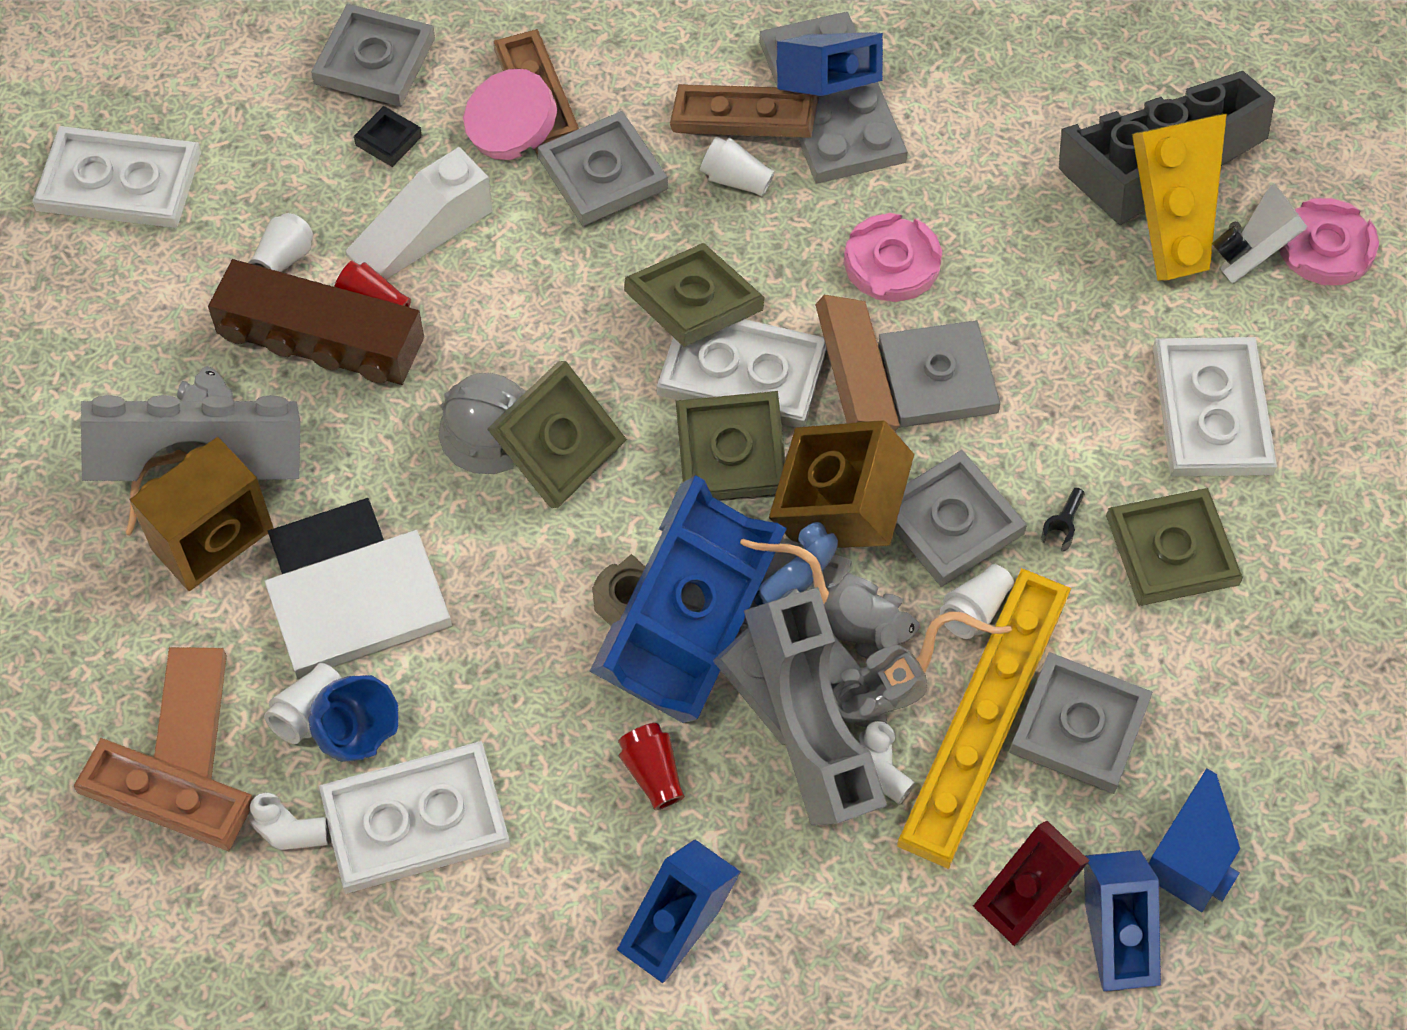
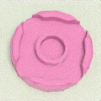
[463,69,557,160]
[1279,198,1379,285]
[844,213,942,302]

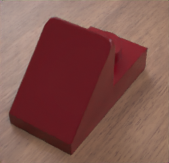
[973,821,1090,946]

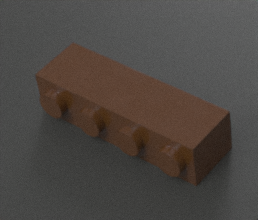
[208,259,424,385]

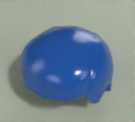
[308,675,398,762]

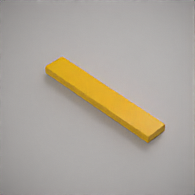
[897,568,1071,869]

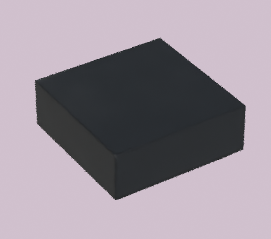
[354,106,422,167]

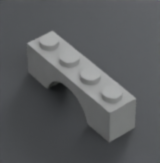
[81,395,301,481]
[744,587,887,825]

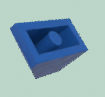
[776,32,883,96]
[1149,768,1241,912]
[617,839,741,983]
[1084,850,1161,991]

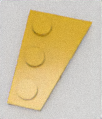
[1132,114,1227,281]

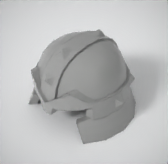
[438,373,526,474]

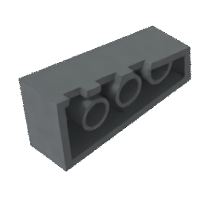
[1059,71,1276,225]

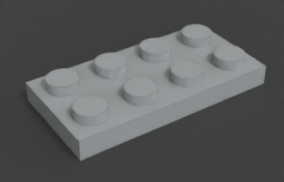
[759,11,908,184]

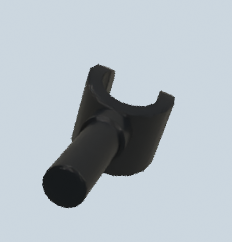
[1212,221,1252,265]
[1041,488,1085,551]

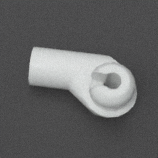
[858,721,915,805]
[249,792,329,850]

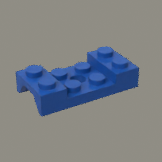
[590,475,787,723]

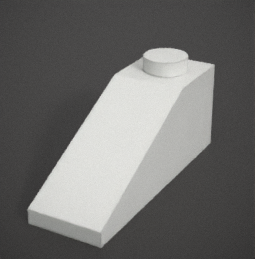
[345,147,493,279]

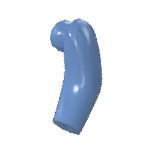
[754,522,838,606]

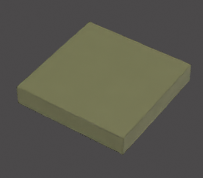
[624,243,765,347]
[487,361,627,508]
[676,391,785,500]
[1106,488,1243,606]

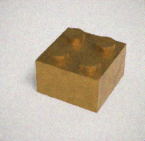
[769,420,915,548]
[129,436,274,591]

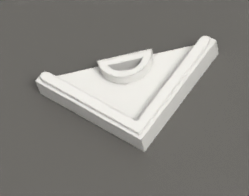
[1221,183,1308,283]

